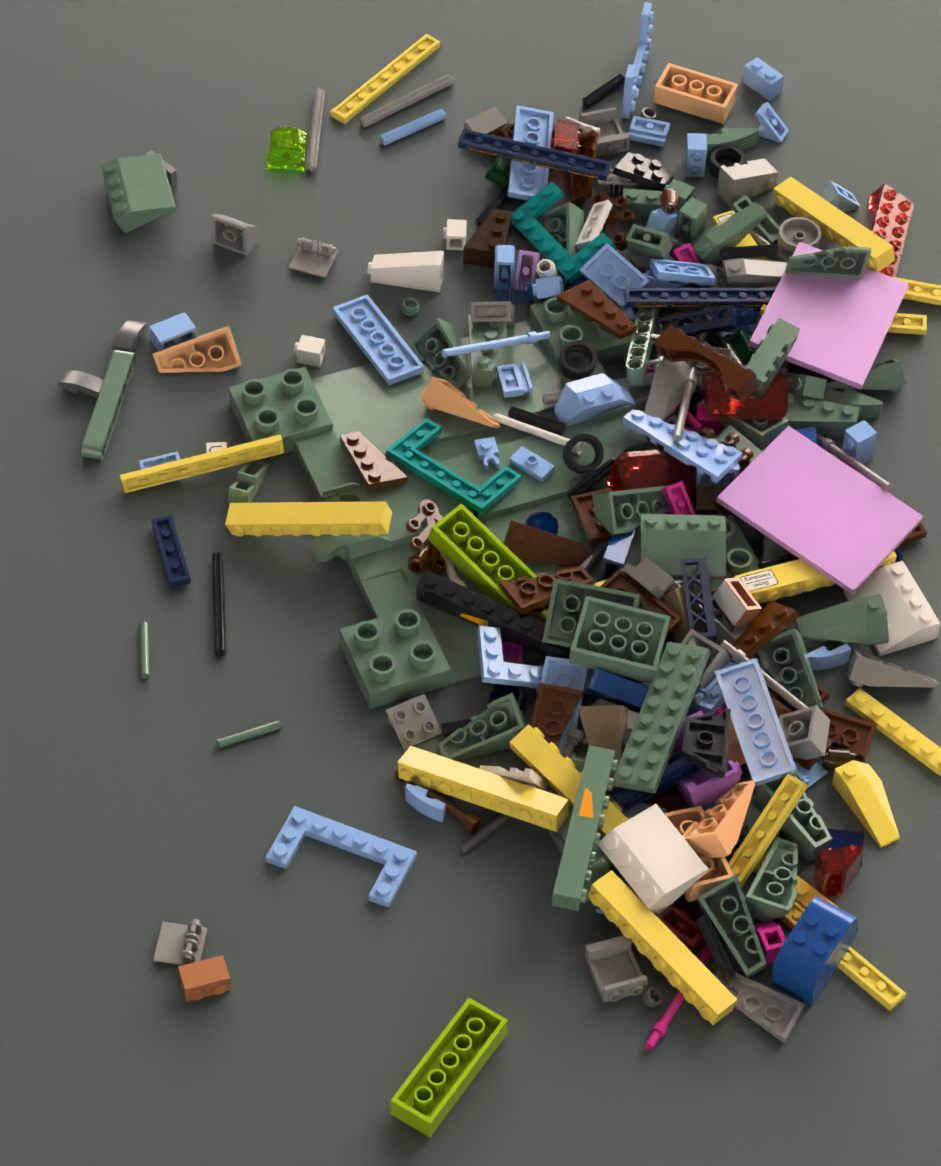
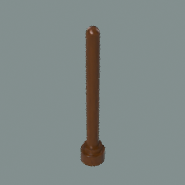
[395,770,483,834]

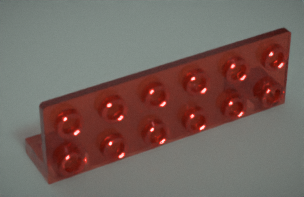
[867,183,914,277]

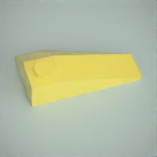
[832,760,900,848]

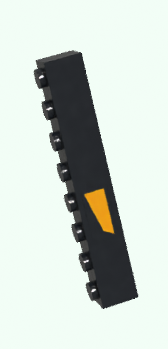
[416,570,571,659]

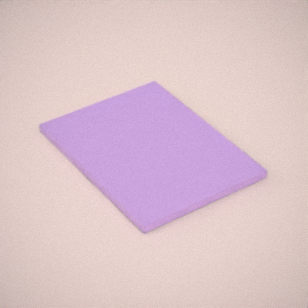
[748,242,909,390]
[716,426,924,594]

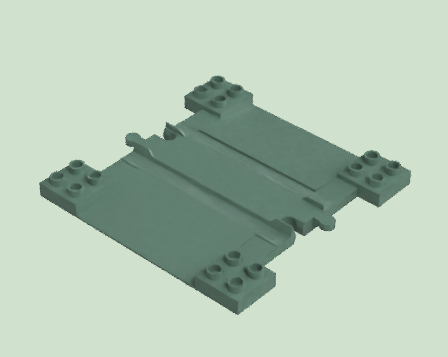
[229,289,759,709]

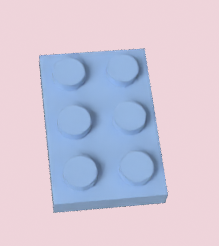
[580,243,650,310]
[649,258,716,287]

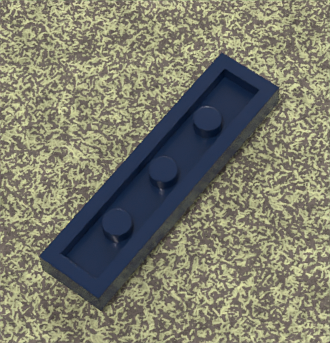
[151,515,191,588]

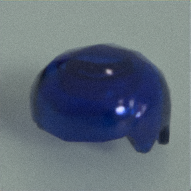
[525,511,559,535]

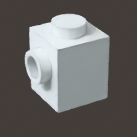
[443,219,467,250]
[294,335,325,367]

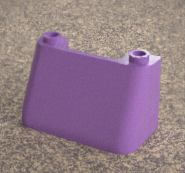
[670,710,743,811]

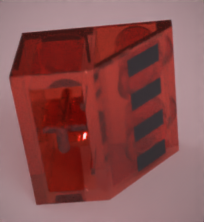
[813,845,863,897]
[658,903,717,955]

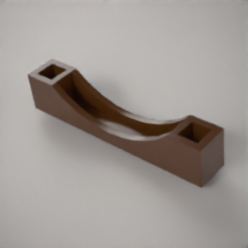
[654,325,759,403]

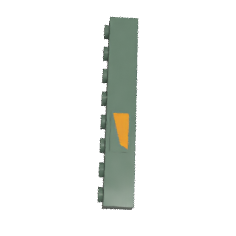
[552,745,618,911]

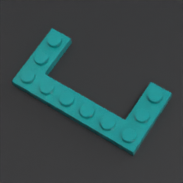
[512,181,616,284]
[386,418,522,514]

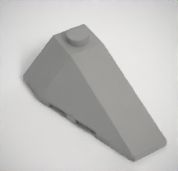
[846,648,939,688]

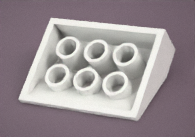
[843,561,940,656]
[599,804,709,915]

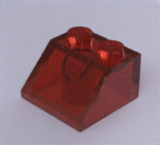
[549,119,581,172]

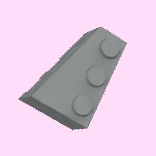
[717,158,778,206]

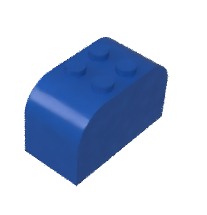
[772,896,859,1006]

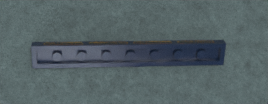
[458,129,611,181]
[623,288,776,308]

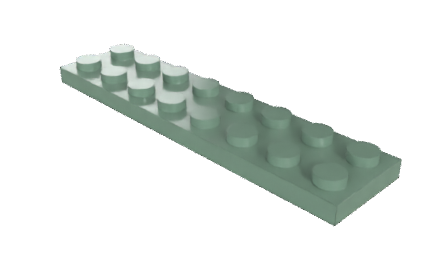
[613,642,710,794]

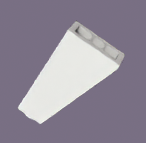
[367,251,444,293]

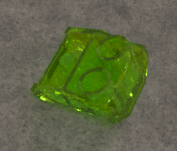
[267,127,308,171]

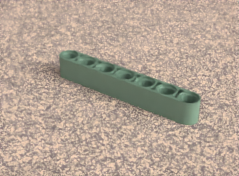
[626,308,659,386]
[81,349,136,460]

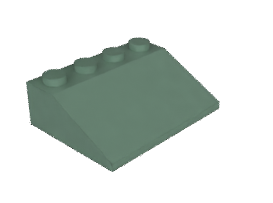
[101,153,176,233]
[639,514,726,580]
[542,578,641,648]
[569,596,671,683]

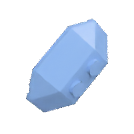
[554,373,636,426]

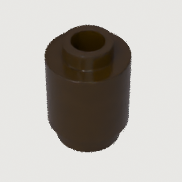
[823,748,855,771]

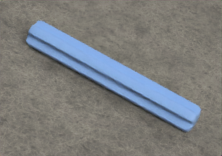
[380,109,446,146]

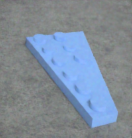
[623,409,743,483]

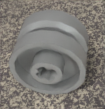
[777,217,821,257]

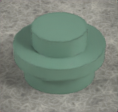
[401,298,420,316]

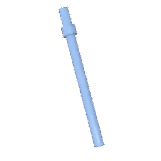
[442,331,551,357]

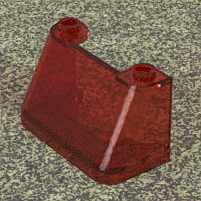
[701,372,789,419]
[605,449,697,511]

